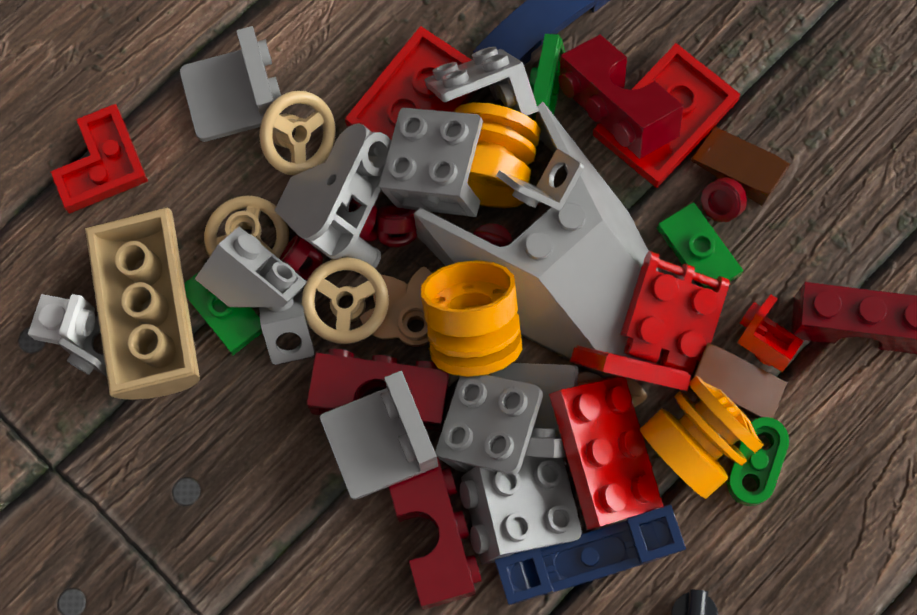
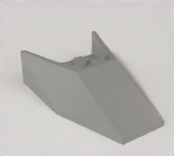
[414,102,663,381]

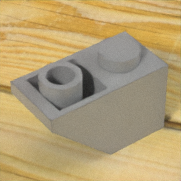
[195,226,307,307]

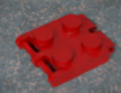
[620,251,730,375]

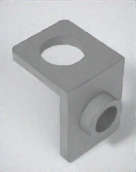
[496,149,584,211]
[259,289,314,365]
[57,316,107,377]

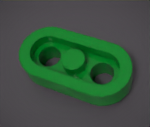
[727,417,789,506]

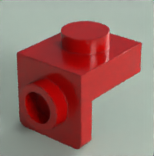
[737,294,804,373]

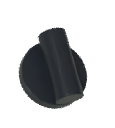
[671,589,718,615]

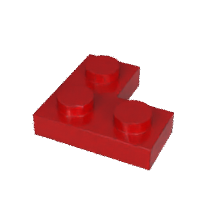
[50,103,148,214]

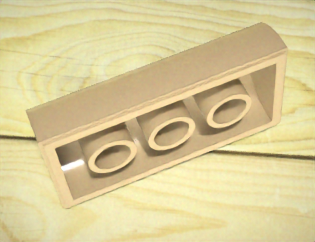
[85,207,200,400]

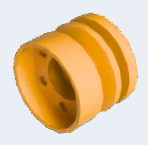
[454,102,541,208]
[421,260,523,377]
[639,375,764,499]

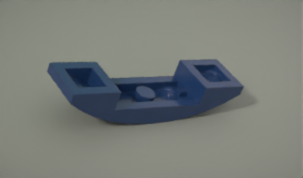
[473,0,610,65]
[495,505,686,605]

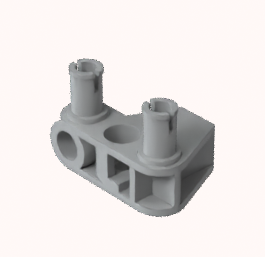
[274,123,391,268]

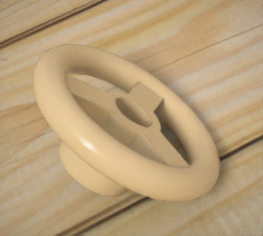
[259,91,336,176]
[204,196,289,258]
[302,257,389,344]

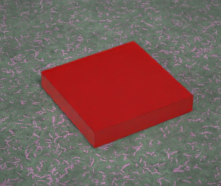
[570,345,691,391]

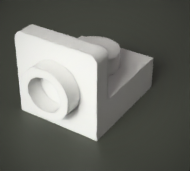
[28,294,95,349]

